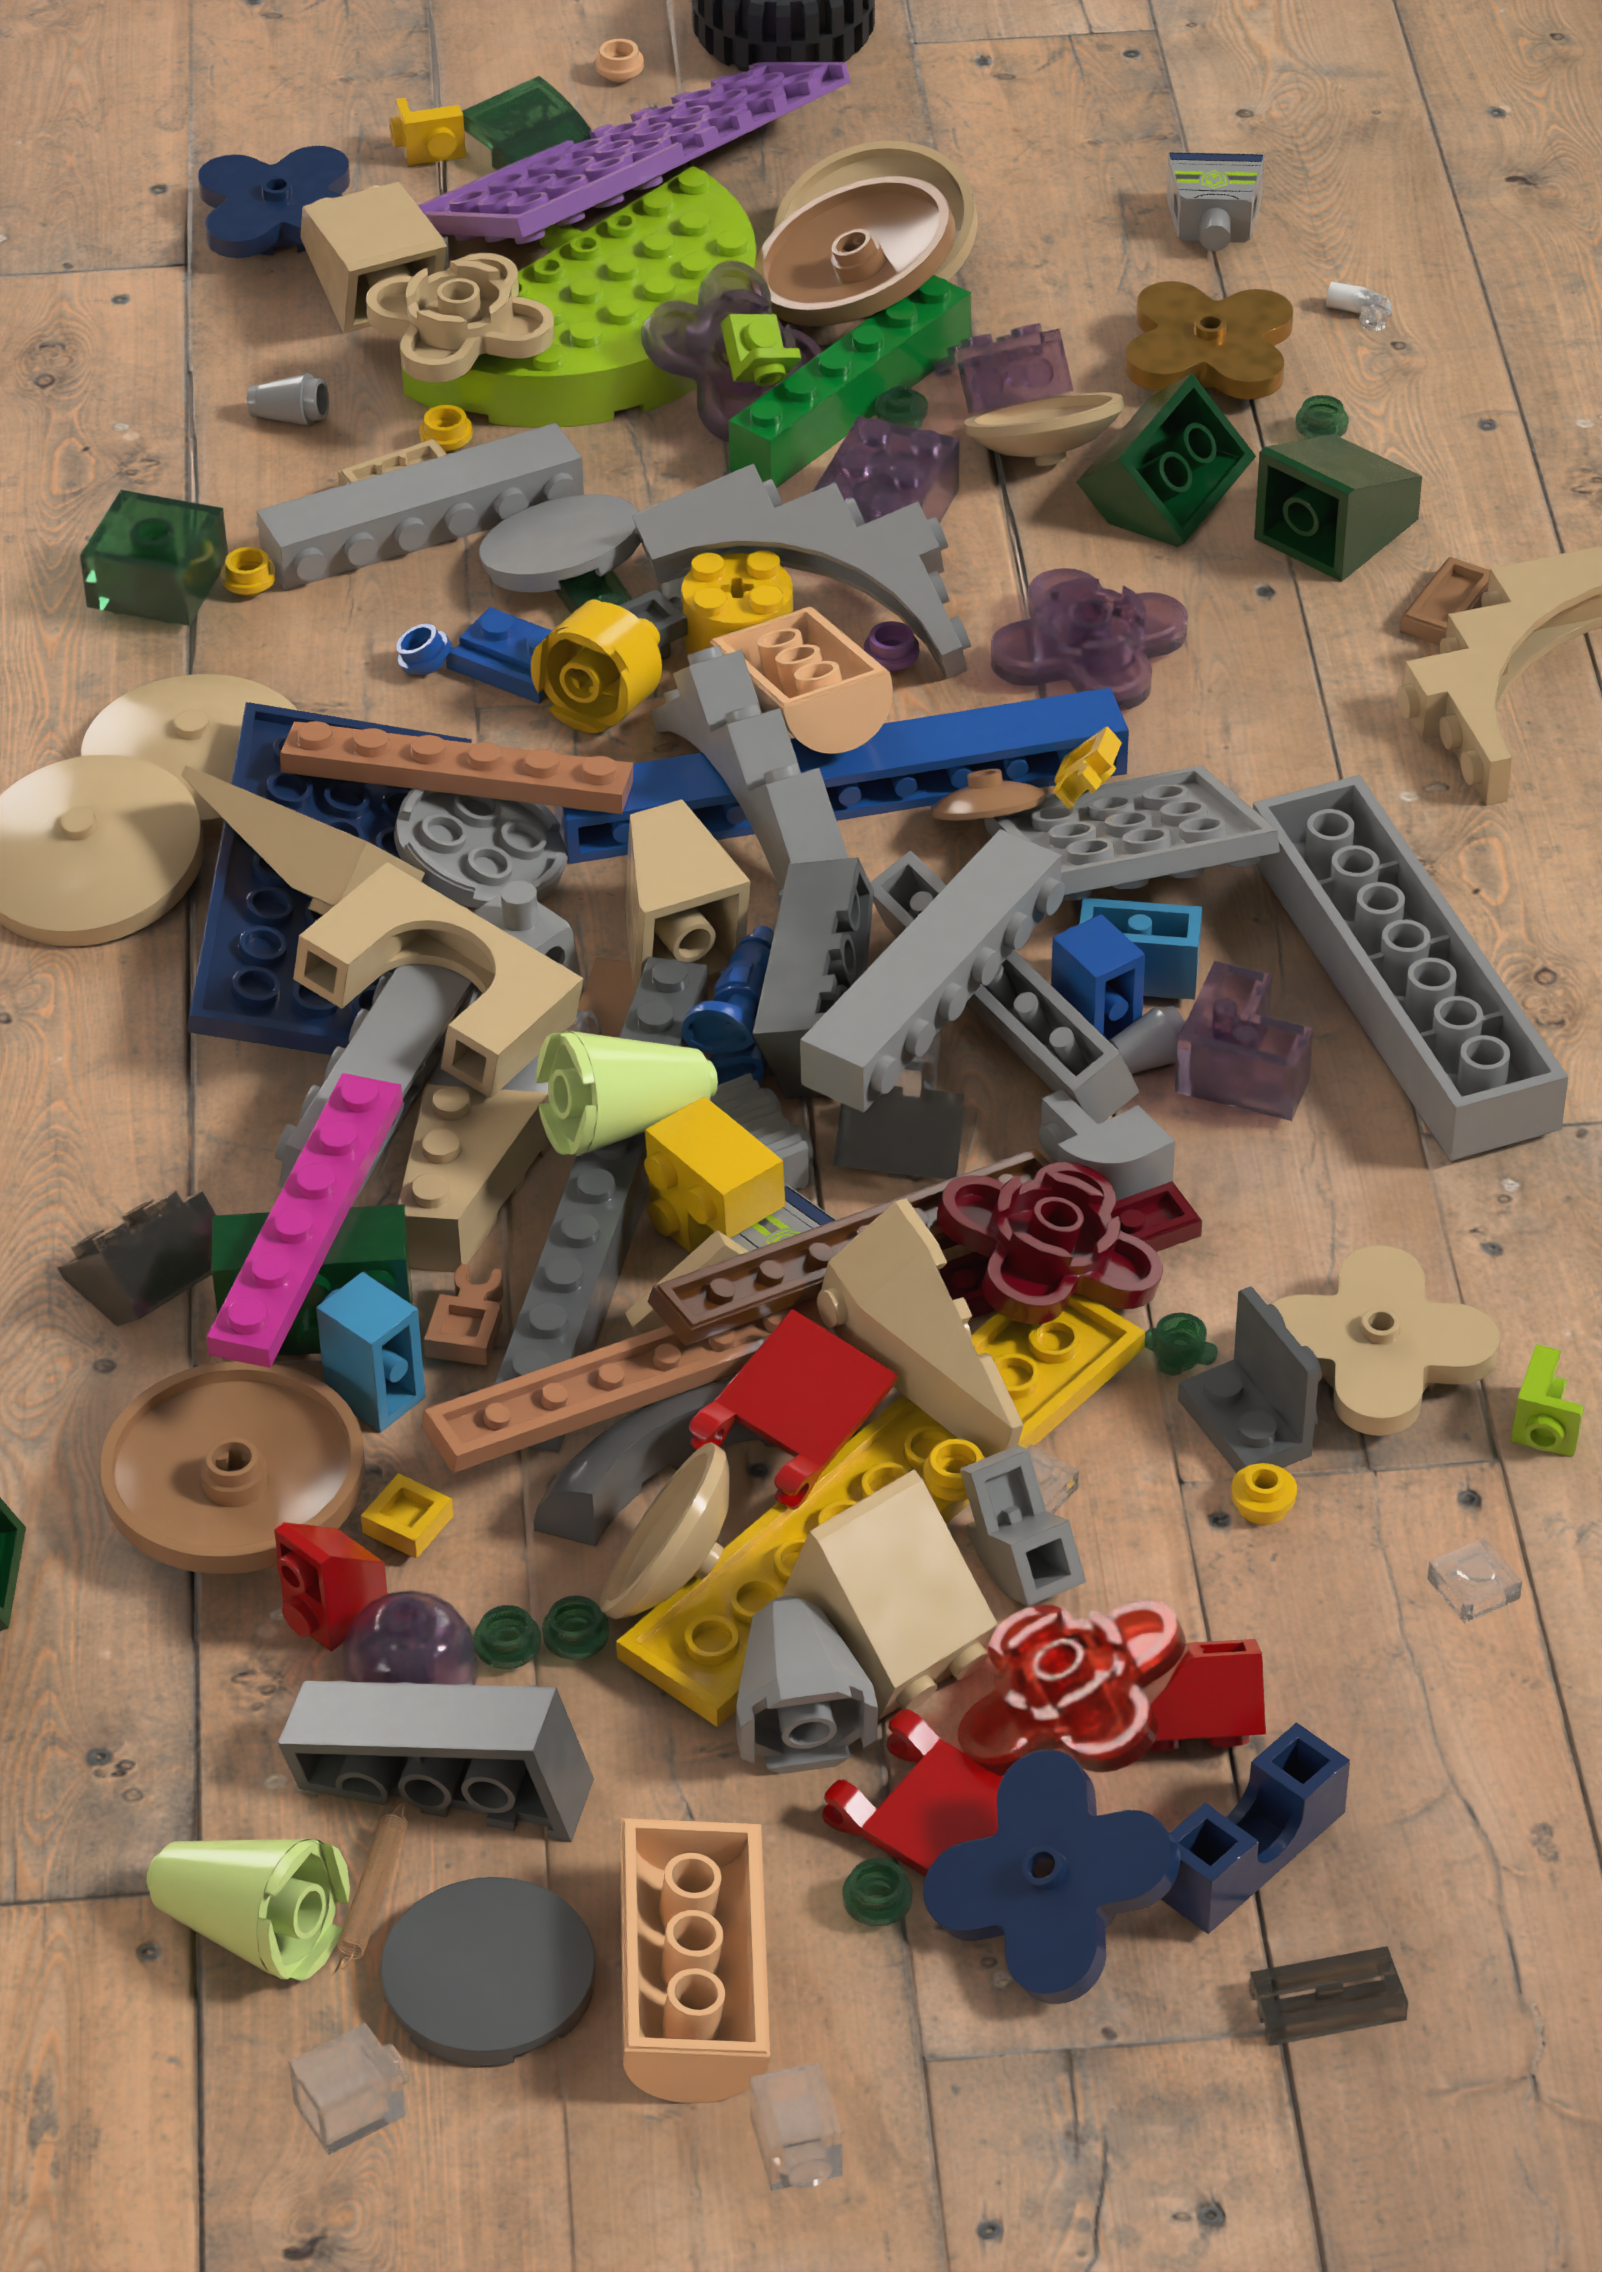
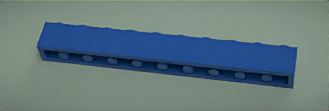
[555,687,1129,864]

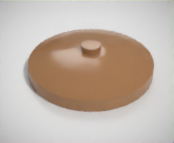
[754,176,956,326]
[100,1361,365,1574]

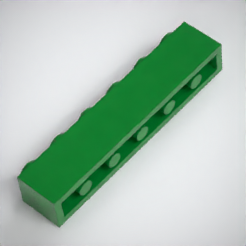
[729,275,971,488]

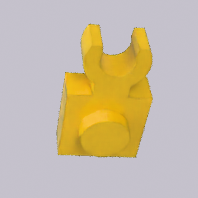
[1053,726,1122,810]

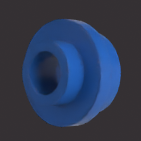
[396,624,451,675]

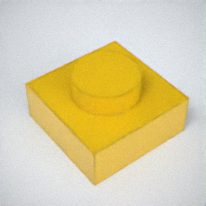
[361,1473,454,1559]

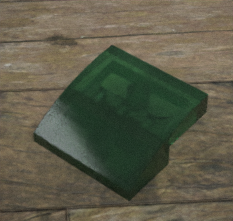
[462,76,592,170]

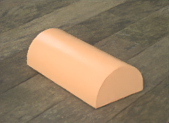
[709,606,893,754]
[620,1818,770,2103]

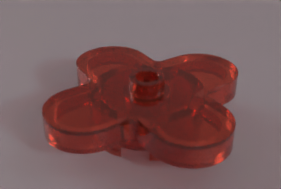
[958,1599,1186,1776]

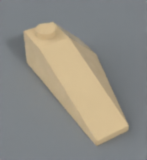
[181,765,425,915]
[817,1198,1024,1458]

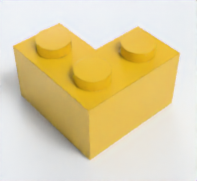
[644,1096,785,1253]

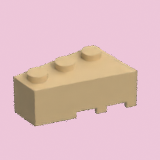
[398,1084,552,1272]

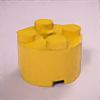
[682,550,793,655]
[531,599,662,733]

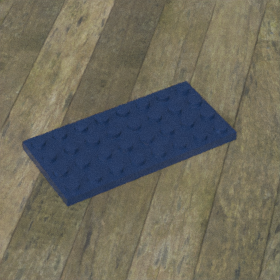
[187,702,472,1055]

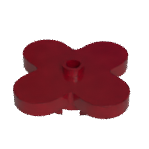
[937,1162,1163,1324]

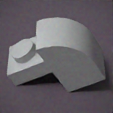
[1038,1089,1175,1201]
[960,1445,1086,1606]

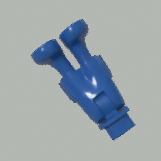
[681,926,774,1086]

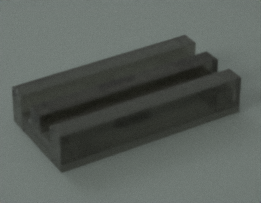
[1249,1946,1409,2046]

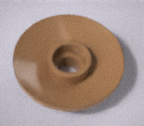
[931,769,1046,821]

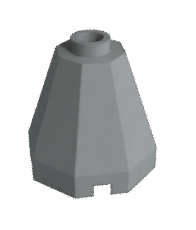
[736,1596,878,1774]

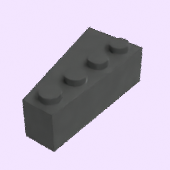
[753,857,874,1098]
[278,1681,594,1842]

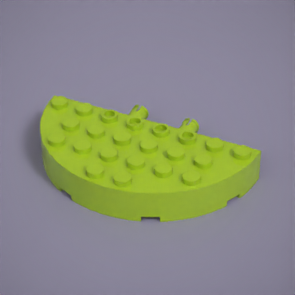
[400,166,757,428]

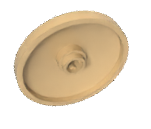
[773,140,978,314]
[81,674,297,838]
[0,754,205,947]

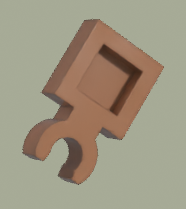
[424,1264,503,1366]

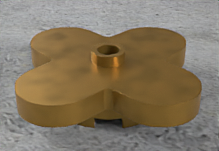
[1125,281,1293,399]

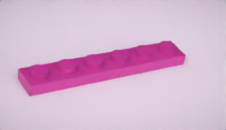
[206,1073,403,1368]

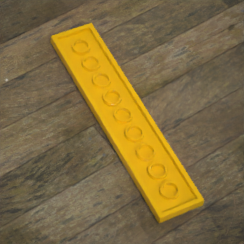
[616,1294,1145,1727]

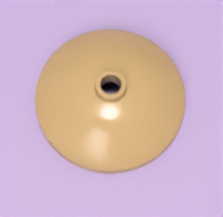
[964,392,1124,466]
[599,1442,729,1619]

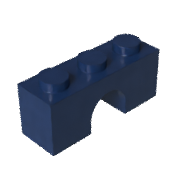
[1161,1722,1350,1934]

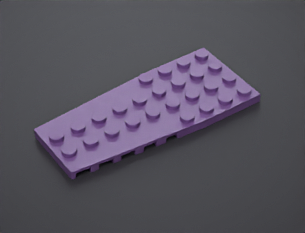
[418,62,851,244]

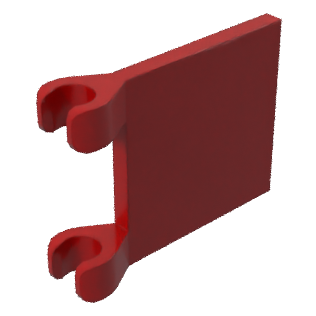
[689,1309,898,1510]
[822,1709,1003,1877]

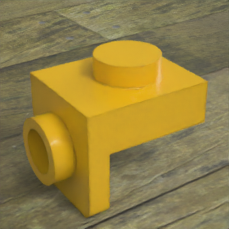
[389,98,466,166]

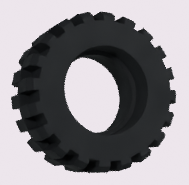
[692,0,875,72]

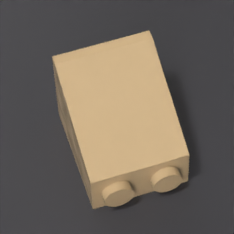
[300,181,447,334]
[624,799,751,993]
[781,1469,998,1720]

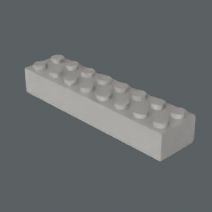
[1253,775,1568,1161]

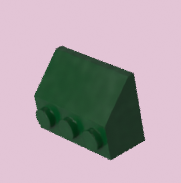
[1076,373,1256,547]

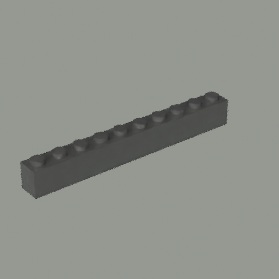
[494,956,708,1452]

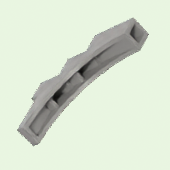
[632,463,971,679]
[650,645,848,890]

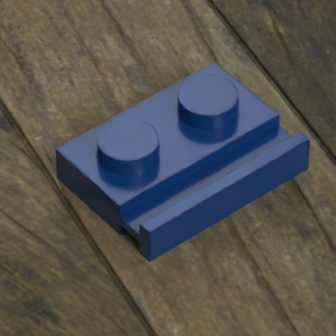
[446,607,552,704]

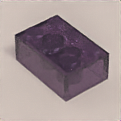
[812,416,960,524]

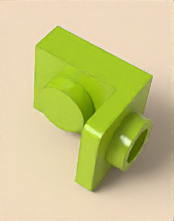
[720,314,802,386]
[1511,1344,1584,1457]

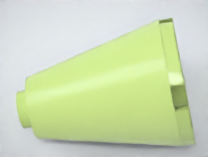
[536,1030,718,1156]
[147,1839,350,1981]

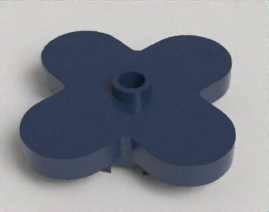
[198,146,350,258]
[923,1750,1180,2004]

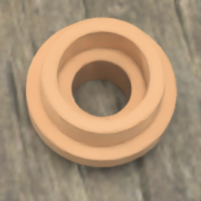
[595,39,644,83]

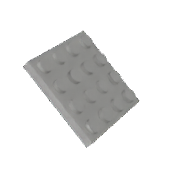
[984,765,1280,901]

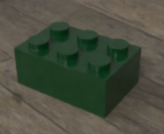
[212,1204,413,1359]

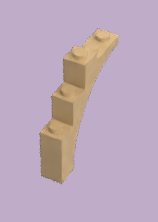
[1397,546,1602,806]

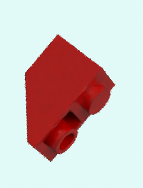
[274,1522,389,1652]
[1122,1639,1266,1751]

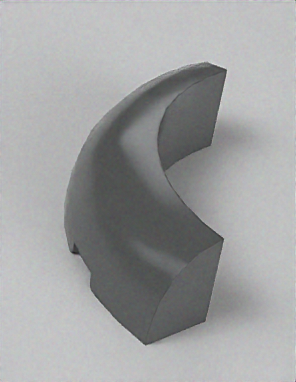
[534,1377,859,1547]

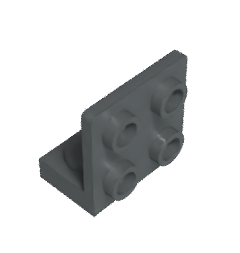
[1178,1286,1322,1473]

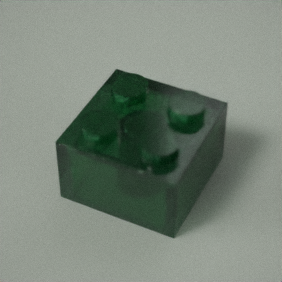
[80,490,228,626]

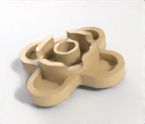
[366,253,555,382]
[1272,1245,1500,1436]

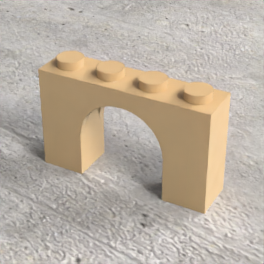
[293,862,584,1099]

